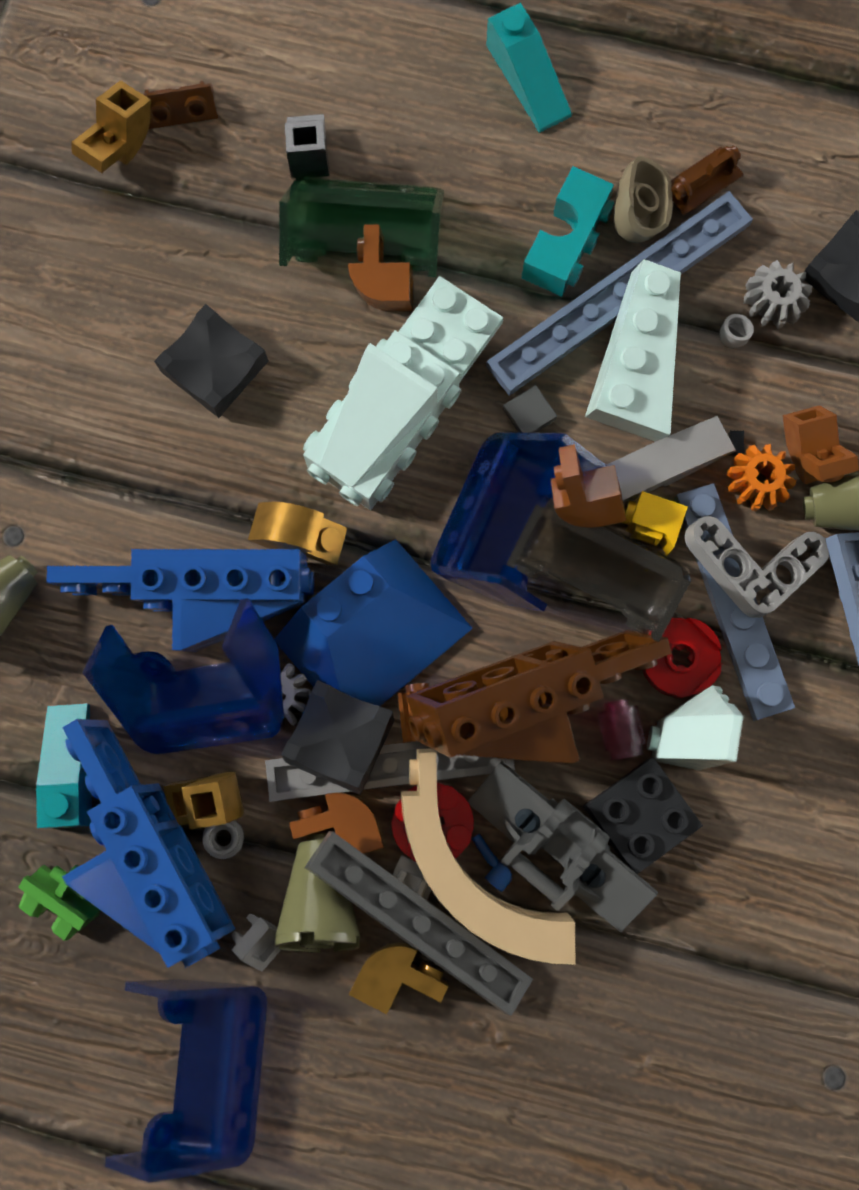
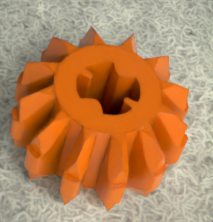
[727,444,797,512]

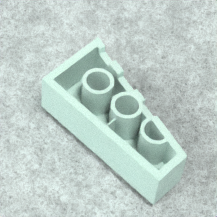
[585,259,681,442]

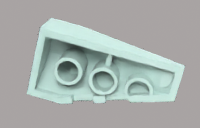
[647,685,743,770]

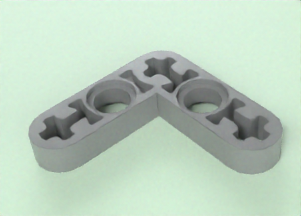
[685,516,829,618]

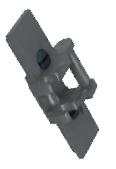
[468,761,658,932]

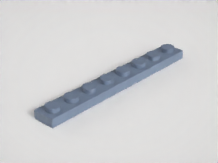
[486,191,753,396]

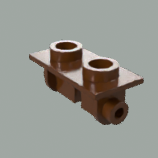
[143,81,218,129]
[671,146,744,216]

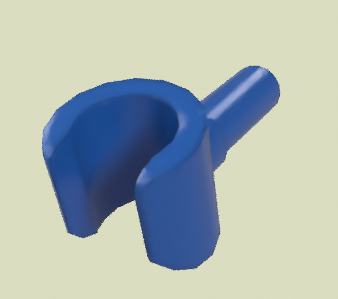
[472,834,512,892]

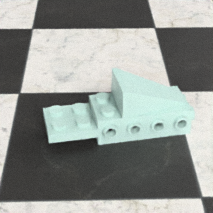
[303,276,503,511]

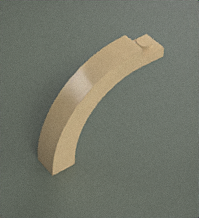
[401,749,576,965]

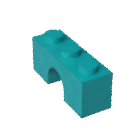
[521,166,615,297]

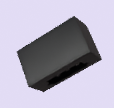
[728,431,744,456]

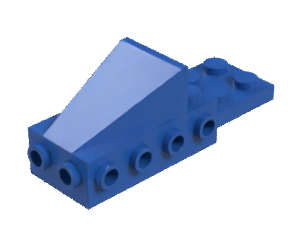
[47,549,315,652]
[62,719,236,968]

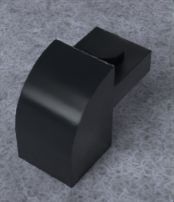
[285,114,330,180]

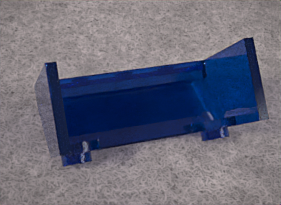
[431,432,607,612]
[82,598,284,754]
[105,979,267,1183]

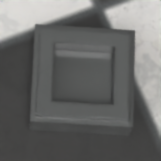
[503,385,557,440]

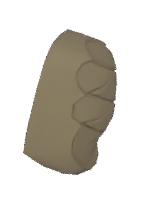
[614,156,672,244]

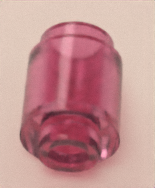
[598,699,646,761]

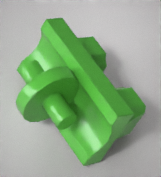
[18,865,101,941]

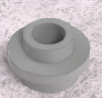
[202,820,244,859]

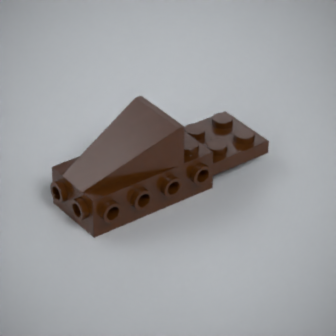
[407,630,672,764]

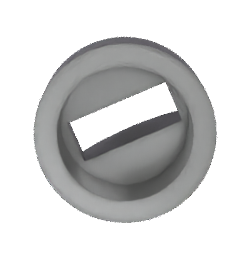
[719,314,754,349]

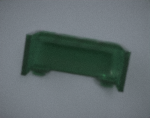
[279,178,444,277]

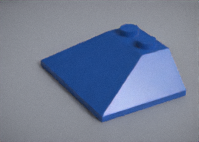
[274,539,473,706]

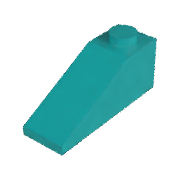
[486,2,572,133]
[36,703,92,829]

